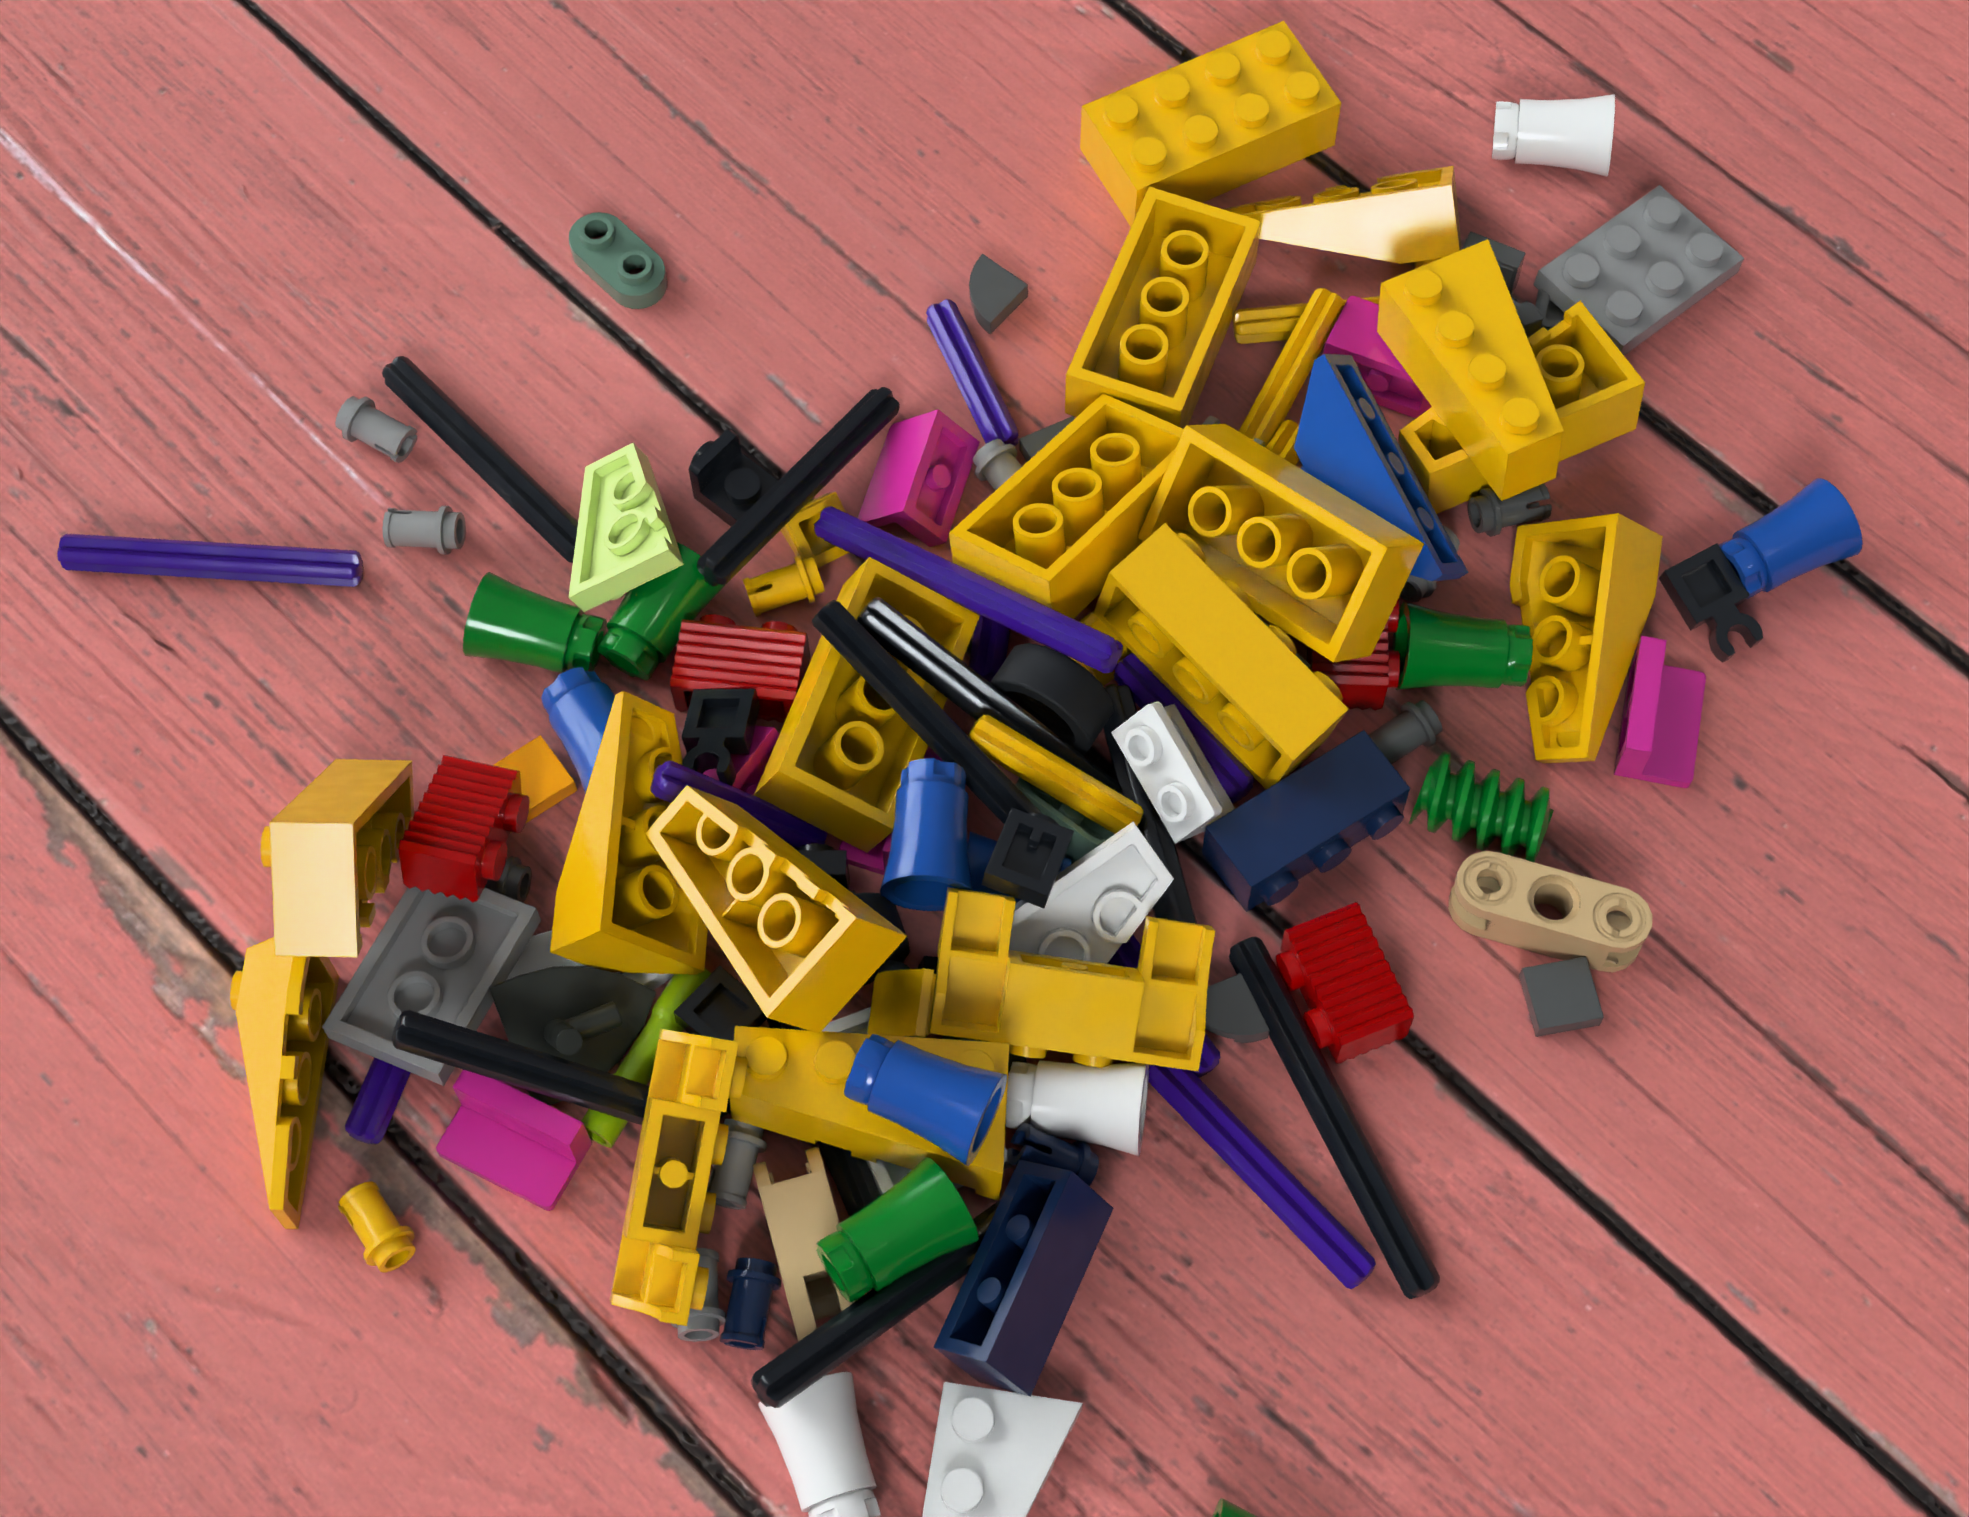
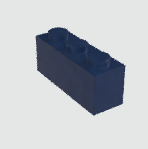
[1202,730,1410,912]
[934,1159,1114,1397]

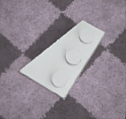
[1009,821,1174,964]
[922,1382,1083,1517]

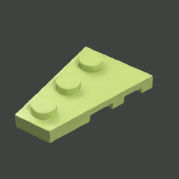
[568,443,684,612]

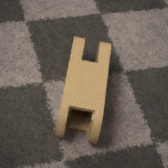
[1448,851,1652,972]
[752,1147,860,1342]

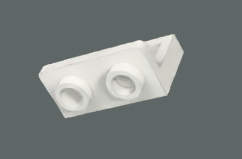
[1111,701,1235,844]

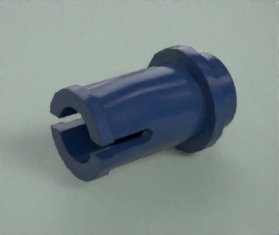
[1007,1123,1099,1187]
[720,1258,782,1350]

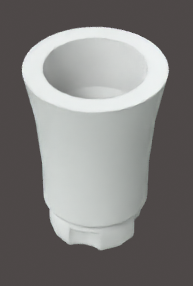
[1492,94,1615,177]
[1005,1060,1149,1156]
[758,1372,881,1517]

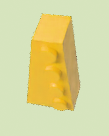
[1377,239,1564,501]
[1398,300,1645,514]
[260,759,414,958]
[645,785,907,1033]
[729,1026,1009,1201]

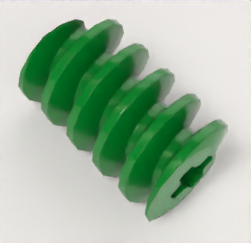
[1409,751,1554,862]

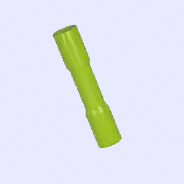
[581,969,711,1148]

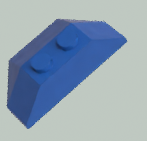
[1294,354,1469,582]

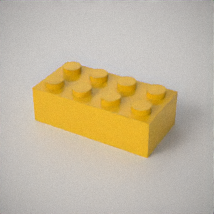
[1080,21,1341,227]
[1065,186,1261,429]
[949,393,1184,619]
[1137,424,1424,663]
[1093,523,1349,789]
[754,557,980,853]

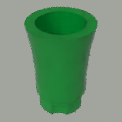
[597,542,725,681]
[463,572,607,673]
[1392,602,1533,690]
[816,1157,978,1303]

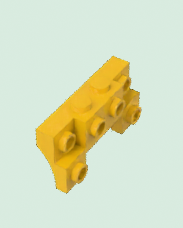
[929,887,1215,1072]
[610,1029,747,1326]

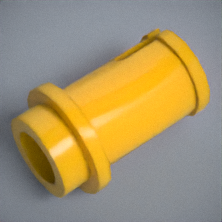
[742,555,825,617]
[338,1181,416,1273]

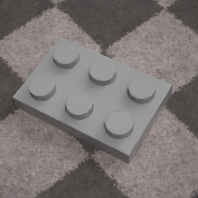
[1534,185,1744,355]
[322,886,541,1086]

